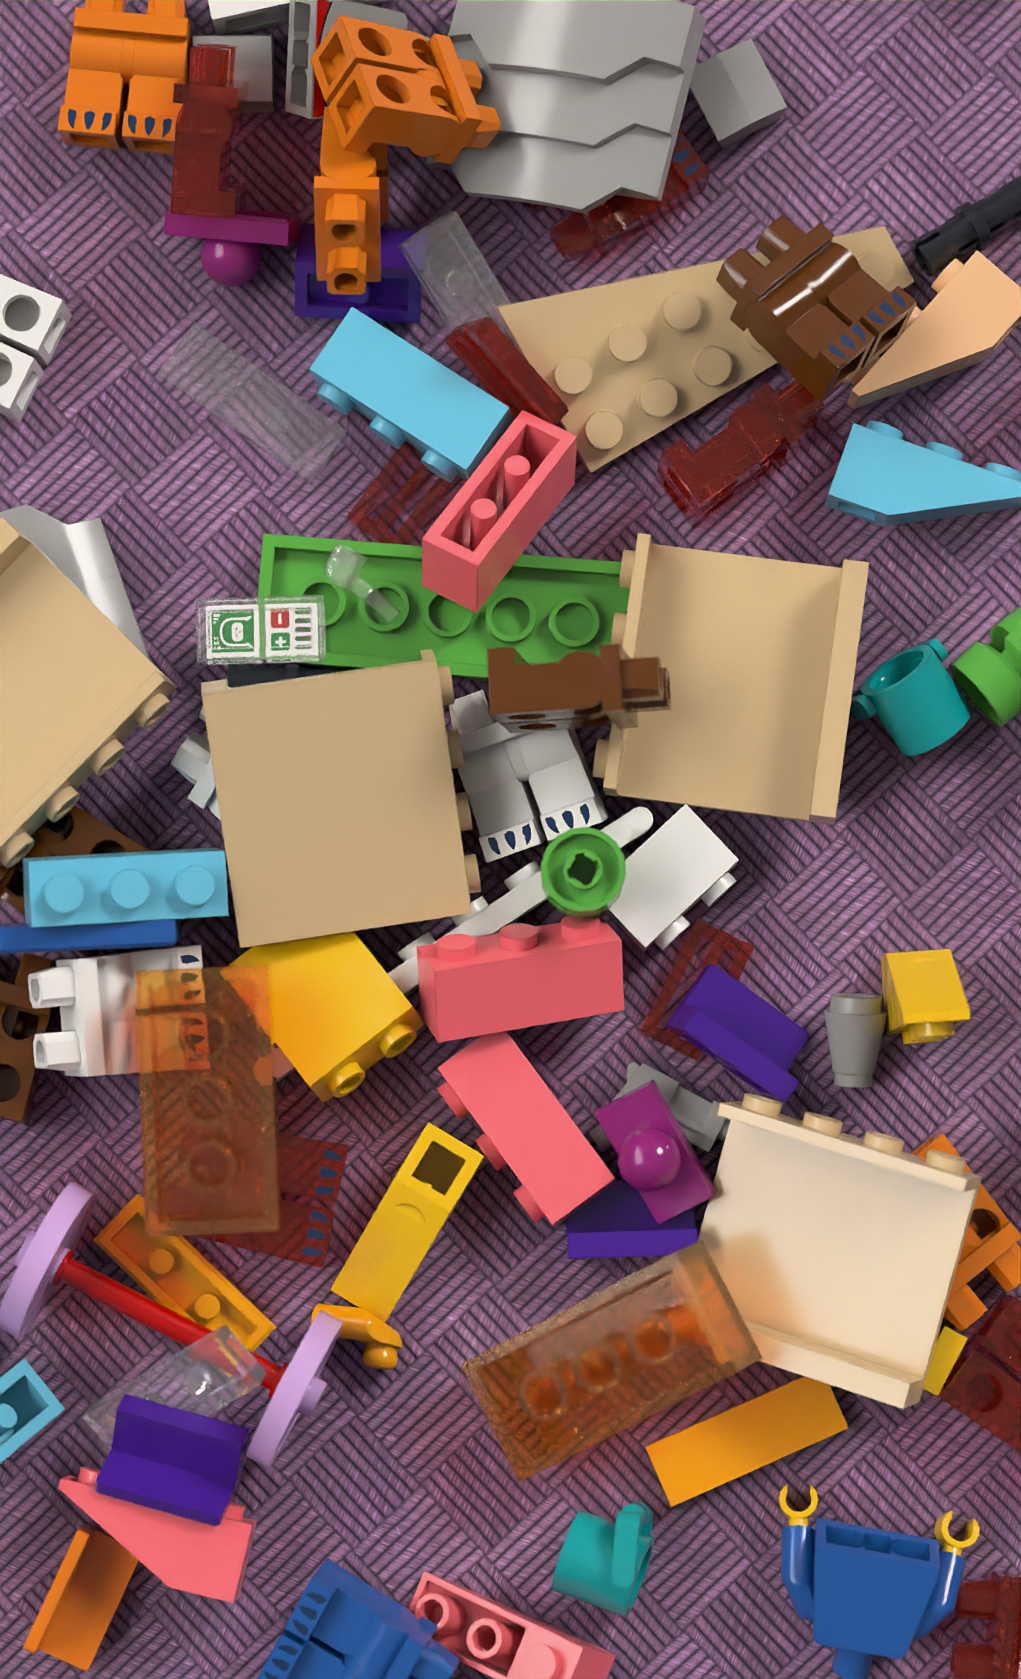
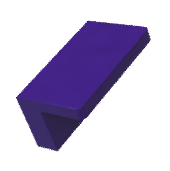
[295,223,426,324]
[666,964,809,1103]
[567,1180,698,1259]
[95,1394,249,1526]

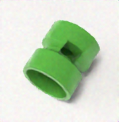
[949,607,1021,728]
[541,827,626,918]

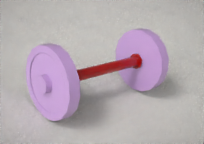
[0,1182,345,1468]

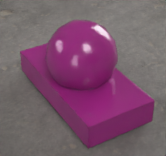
[164,203,302,287]
[594,1080,717,1225]

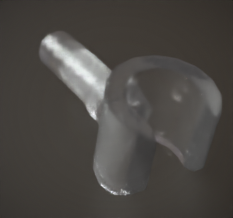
[325,544,400,623]

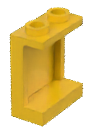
[221,931,424,1102]

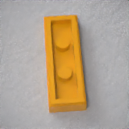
[93,1194,277,1374]
[645,1376,849,1507]

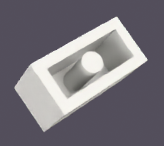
[606,804,739,952]

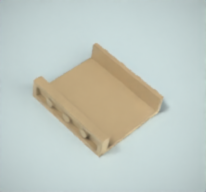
[0,518,177,869]
[593,533,869,825]
[201,649,481,948]
[659,1093,982,1409]

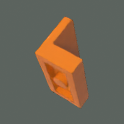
[22,1523,140,1672]

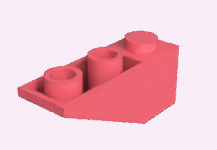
[59,1467,257,1603]
[408,1571,616,1679]

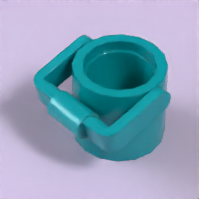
[850,638,972,756]
[552,1502,655,1618]

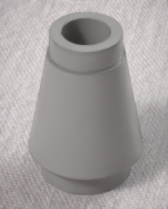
[824,993,888,1088]

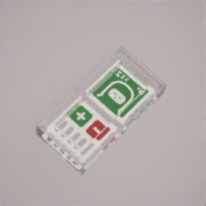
[196,595,326,665]

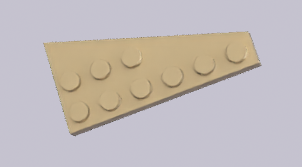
[494,226,915,473]

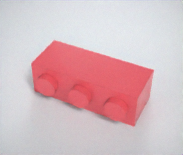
[422,410,577,613]
[417,916,624,1043]
[437,1031,616,1228]

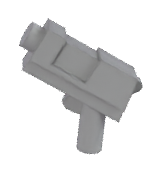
[589,1062,731,1153]

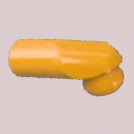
[311,1303,403,1370]

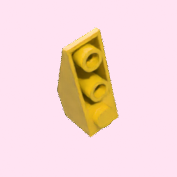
[880,949,970,1045]
[330,1122,485,1323]

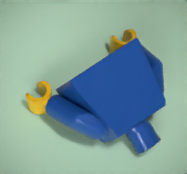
[779,1485,979,1679]

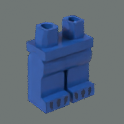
[257,1559,461,1679]

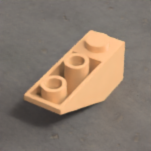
[847,250,1021,409]

